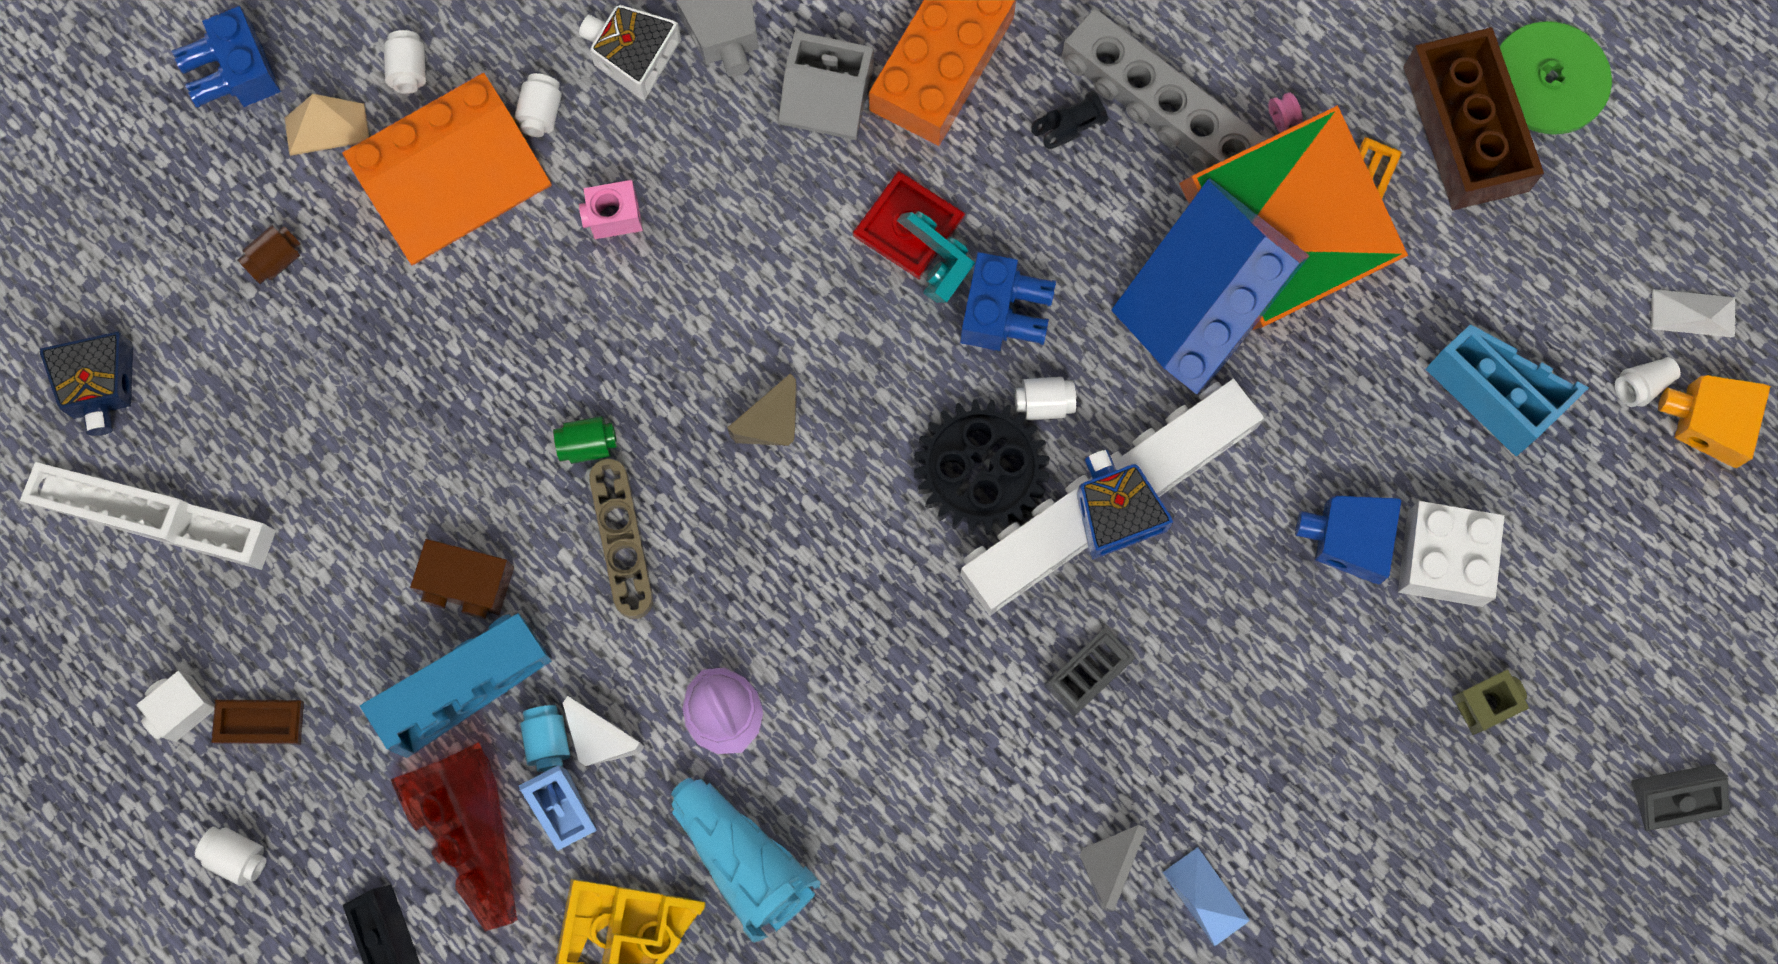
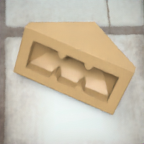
[285,94,369,156]

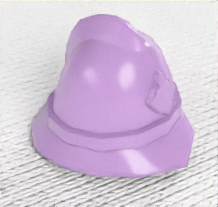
[682,668,763,754]

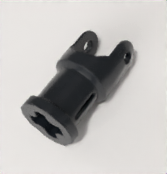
[1031,91,1108,149]

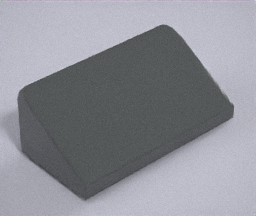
[1631,764,1730,831]

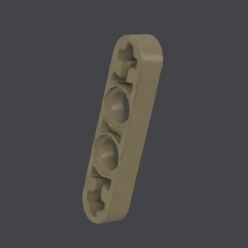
[589,459,653,619]

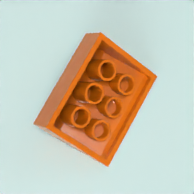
[342,72,552,266]

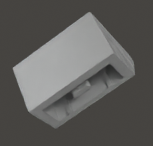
[778,31,874,140]

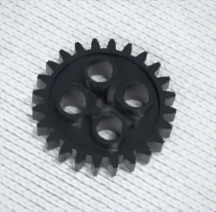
[914,399,1050,535]

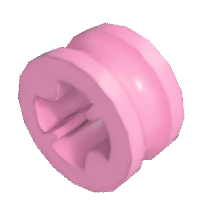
[1268,92,1303,133]

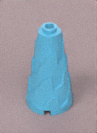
[671,778,821,942]

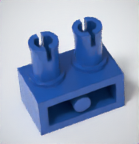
[172,6,281,108]
[960,252,1056,351]

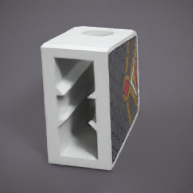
[579,5,681,100]

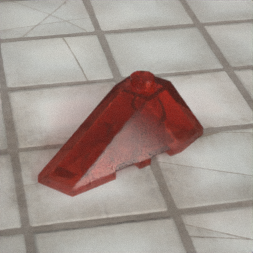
[390,742,517,931]

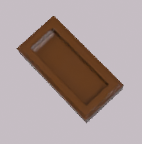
[211,700,304,745]

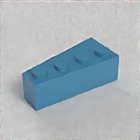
[359,613,552,758]

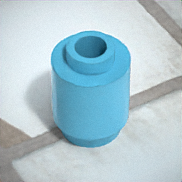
[520,705,570,772]

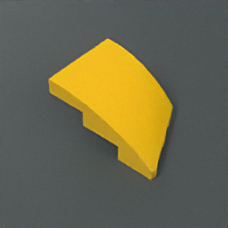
[555,879,705,964]

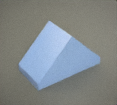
[519,765,597,851]

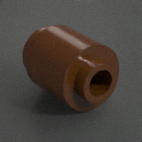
[237,225,301,285]

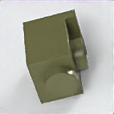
[1452,669,1529,735]

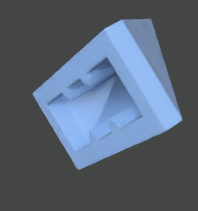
[1162,847,1250,946]

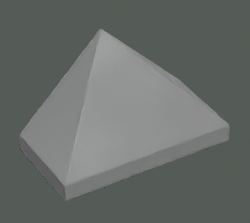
[1080,825,1147,912]

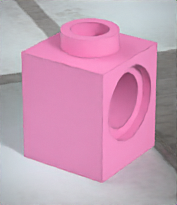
[579,180,643,239]

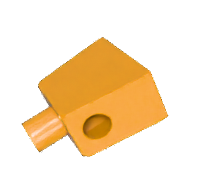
[1658,375,1771,468]

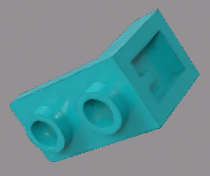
[897,211,975,303]

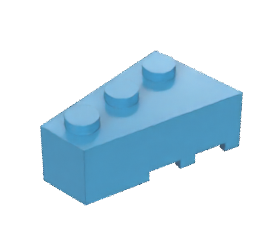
[1425,324,1589,456]

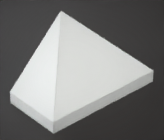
[1651,289,1735,337]
[563,696,644,766]

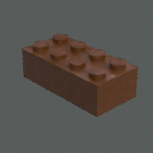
[1403,27,1544,211]

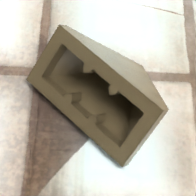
[727,373,798,446]

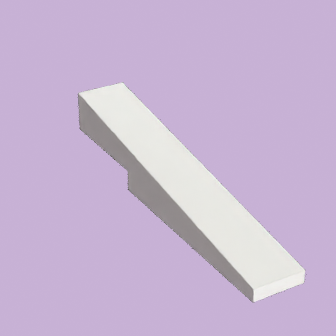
[20,462,276,570]

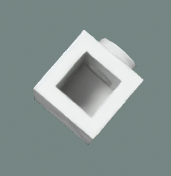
[137,671,215,742]

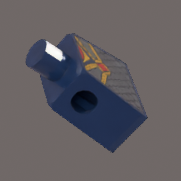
[40,332,133,436]

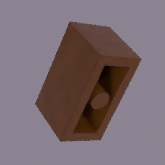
[410,539,514,619]

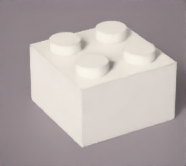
[1398,501,1505,607]

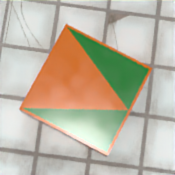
[1179,105,1408,330]

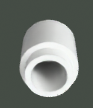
[384,30,426,94]
[514,73,562,137]
[1014,377,1076,420]
[195,826,266,886]

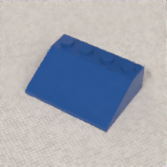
[1111,179,1310,394]

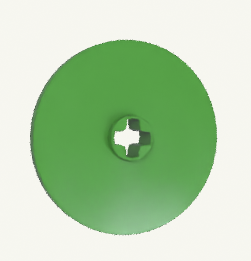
[1500,21,1612,134]

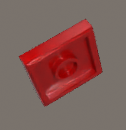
[853,171,965,279]

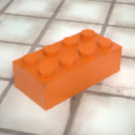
[869,0,1016,146]

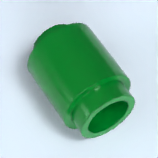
[553,416,617,464]

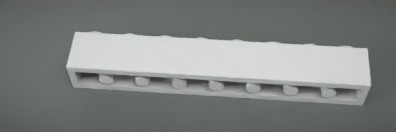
[960,378,1264,616]

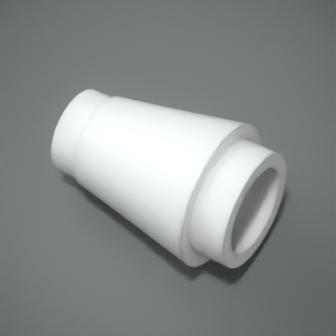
[1615,357,1680,407]

